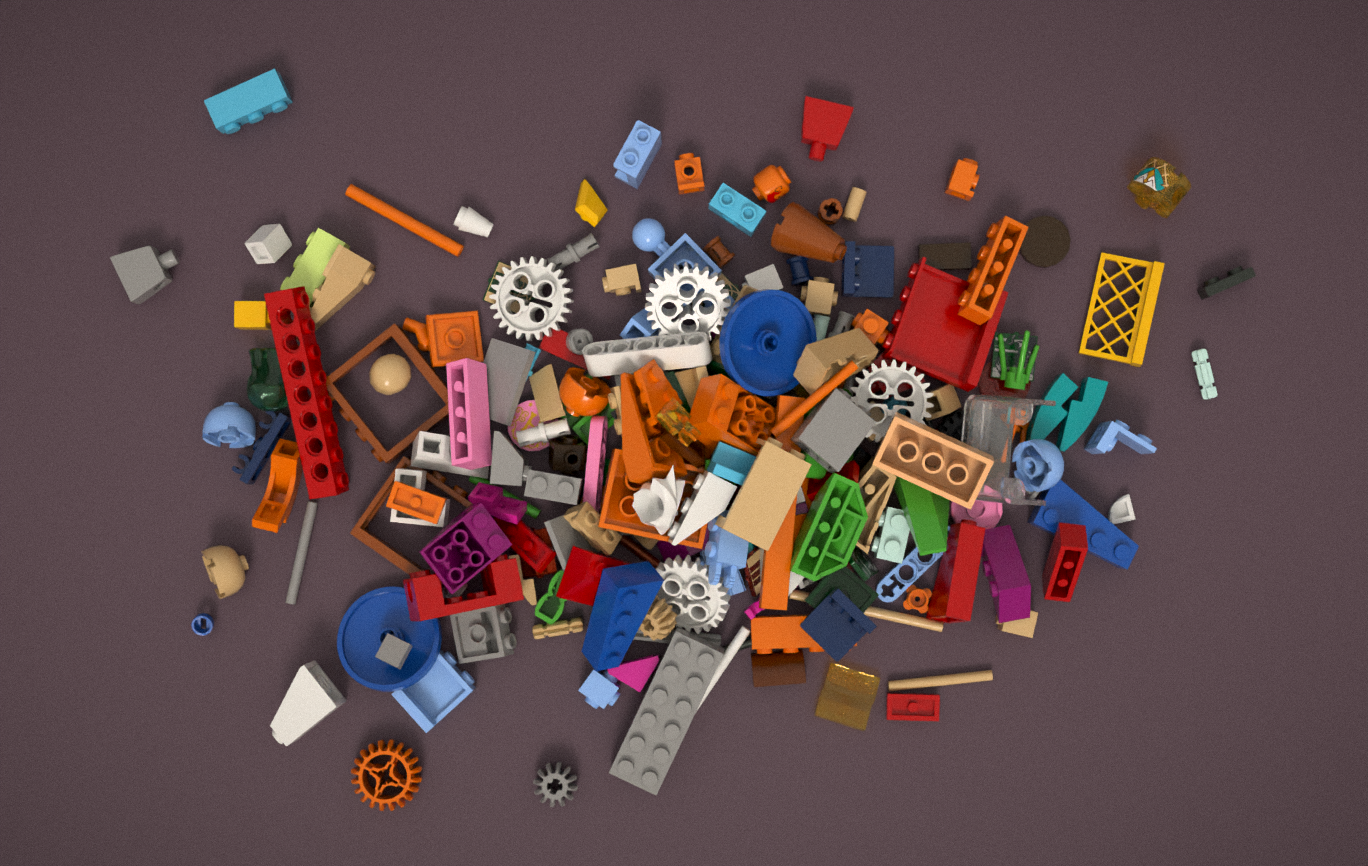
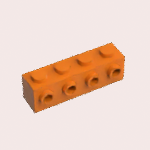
[957,216,1028,325]

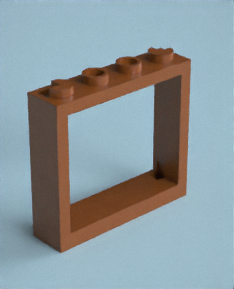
[326,323,449,464]
[350,456,492,588]

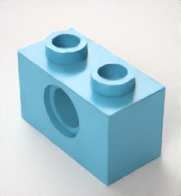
[708,183,766,237]

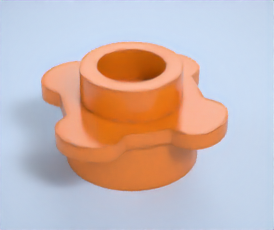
[903,585,932,613]

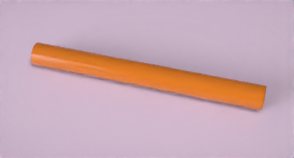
[345,184,464,257]

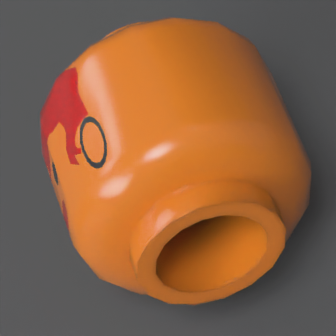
[752,164,791,203]

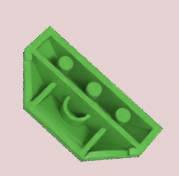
[790,472,868,582]

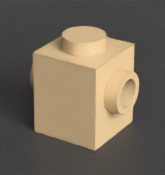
[800,277,838,317]

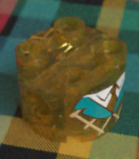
[1127,157,1191,218]

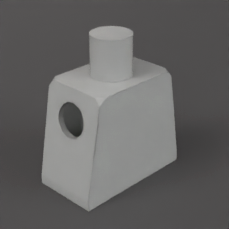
[110,245,180,304]

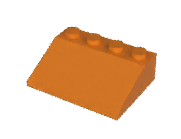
[598,449,708,549]

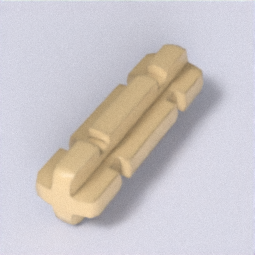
[532,617,584,639]

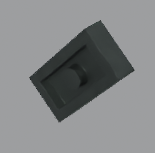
[1197,266,1256,300]

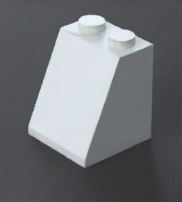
[270,660,347,747]

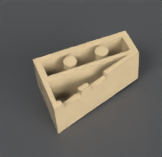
[856,456,897,554]

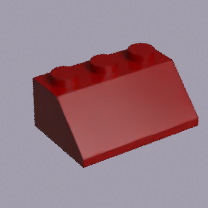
[556,546,633,606]

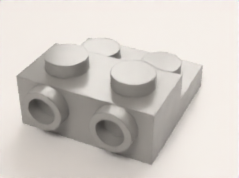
[450,604,517,664]

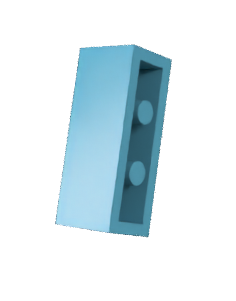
[204,69,293,134]

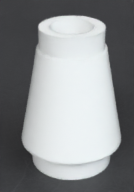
[453,206,493,237]

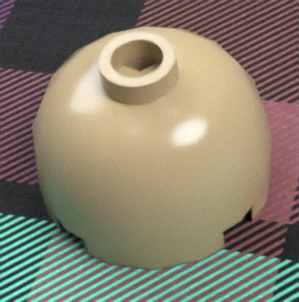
[201,545,249,599]

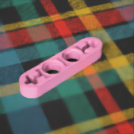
[583,415,608,513]

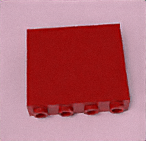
[882,257,1009,392]

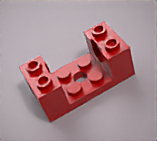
[403,554,524,621]

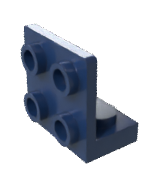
[841,241,894,298]
[800,587,877,662]

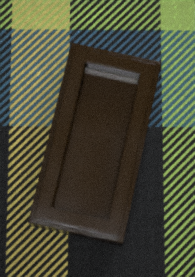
[918,242,972,270]

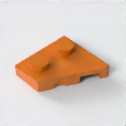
[633,359,683,427]

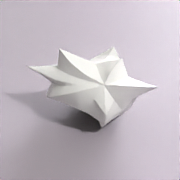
[632,466,685,535]

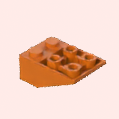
[686,374,776,456]

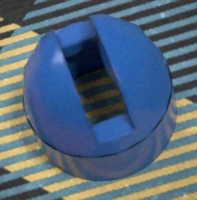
[191,613,214,636]

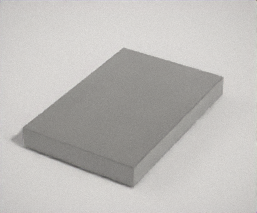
[483,338,536,426]

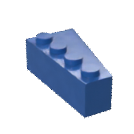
[1027,479,1139,570]
[581,561,664,671]

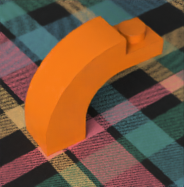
[252,438,303,533]

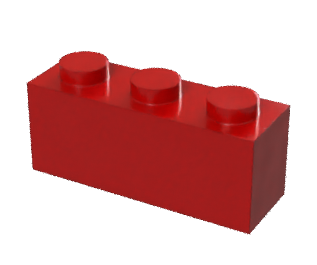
[1042,522,1088,602]

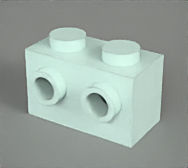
[871,507,910,564]

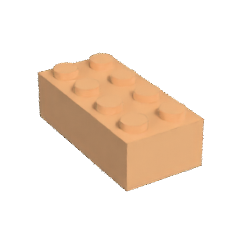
[872,412,994,510]

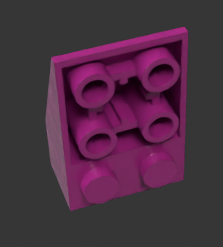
[419,503,512,594]

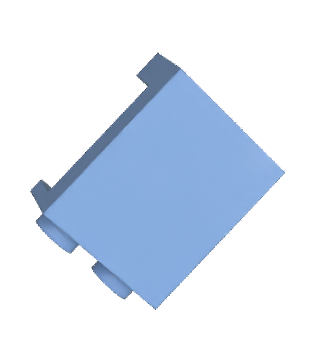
[613,120,662,189]
[391,650,476,733]

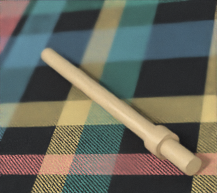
[789,589,944,632]

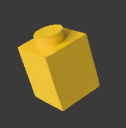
[234,301,271,330]

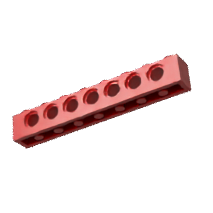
[264,286,349,499]

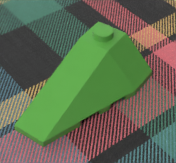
[894,476,949,556]

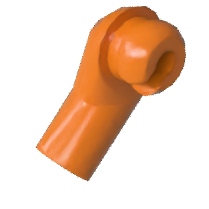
[403,317,429,352]

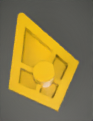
[575,179,608,227]

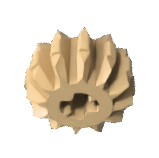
[638,595,677,641]

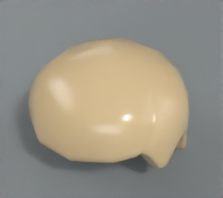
[369,354,411,395]

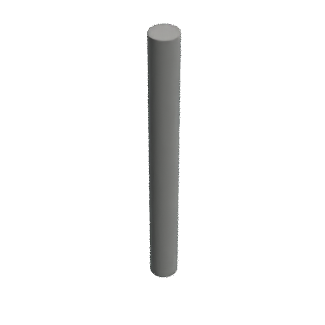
[285,501,318,605]

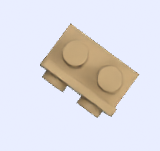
[563,501,622,556]

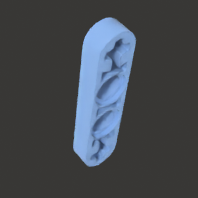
[875,526,950,602]

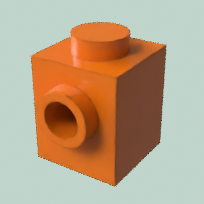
[851,309,890,346]

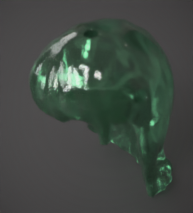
[246,348,288,411]

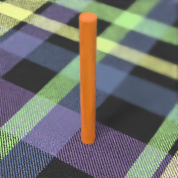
[770,360,858,438]

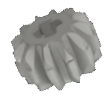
[533,762,578,807]

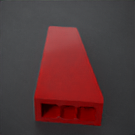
[926,519,985,623]

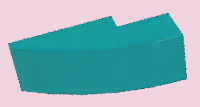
[1026,373,1078,441]
[1055,377,1108,452]

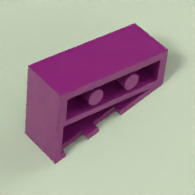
[981,525,1031,623]

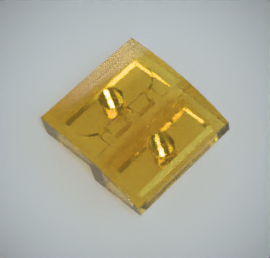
[814,663,880,731]

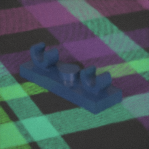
[232,410,292,485]

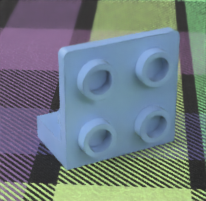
[1084,420,1157,454]

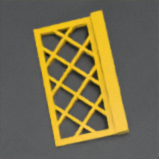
[1079,252,1165,367]

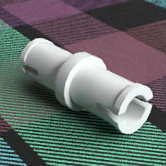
[516,418,571,448]

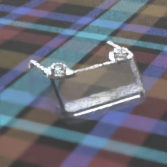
[961,394,1056,506]

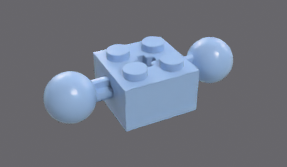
[632,218,735,326]

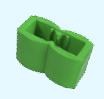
[535,569,567,625]

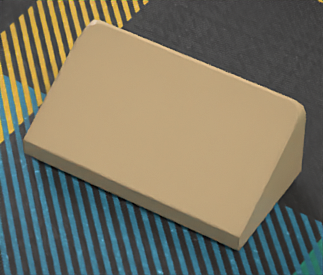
[529,364,566,422]

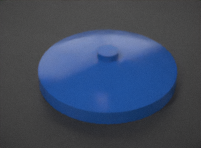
[719,289,817,396]
[337,587,442,692]

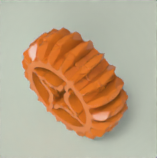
[351,739,422,811]

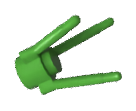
[998,330,1039,390]

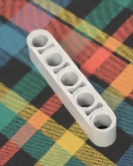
[582,332,713,377]

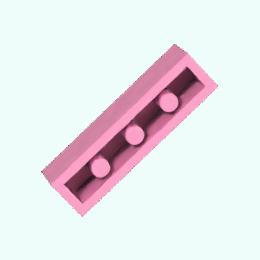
[446,358,492,470]

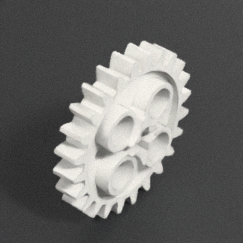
[489,256,574,341]
[645,262,731,341]
[850,359,934,443]
[656,555,731,634]

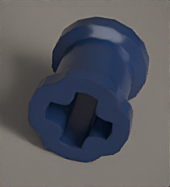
[786,256,814,286]

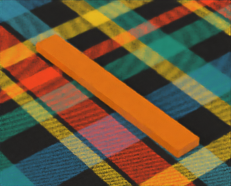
[759,395,805,610]

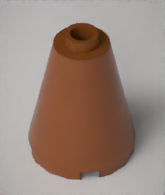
[771,202,847,263]

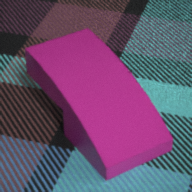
[468,482,527,524]

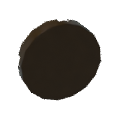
[1019,216,1071,268]

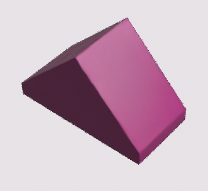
[607,653,660,692]

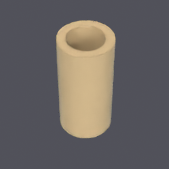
[842,187,867,222]

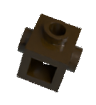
[548,435,588,474]

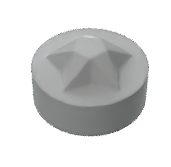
[566,328,593,355]

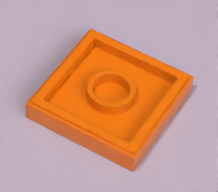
[425,311,484,368]

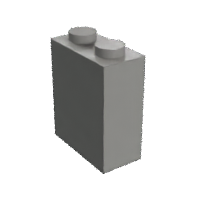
[790,388,876,473]
[524,470,585,505]

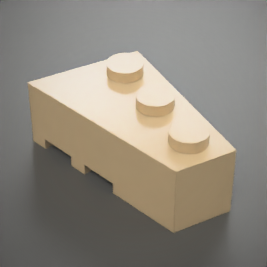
[793,328,879,395]

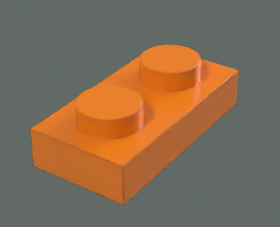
[386,481,447,524]

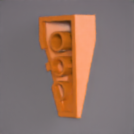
[621,372,688,484]

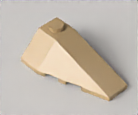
[296,244,376,342]

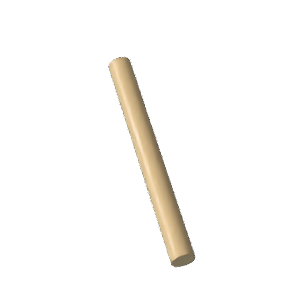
[888,670,993,691]

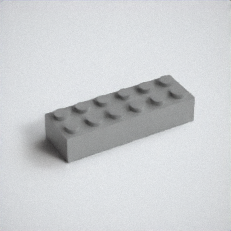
[609,626,724,795]

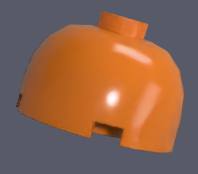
[559,367,611,417]

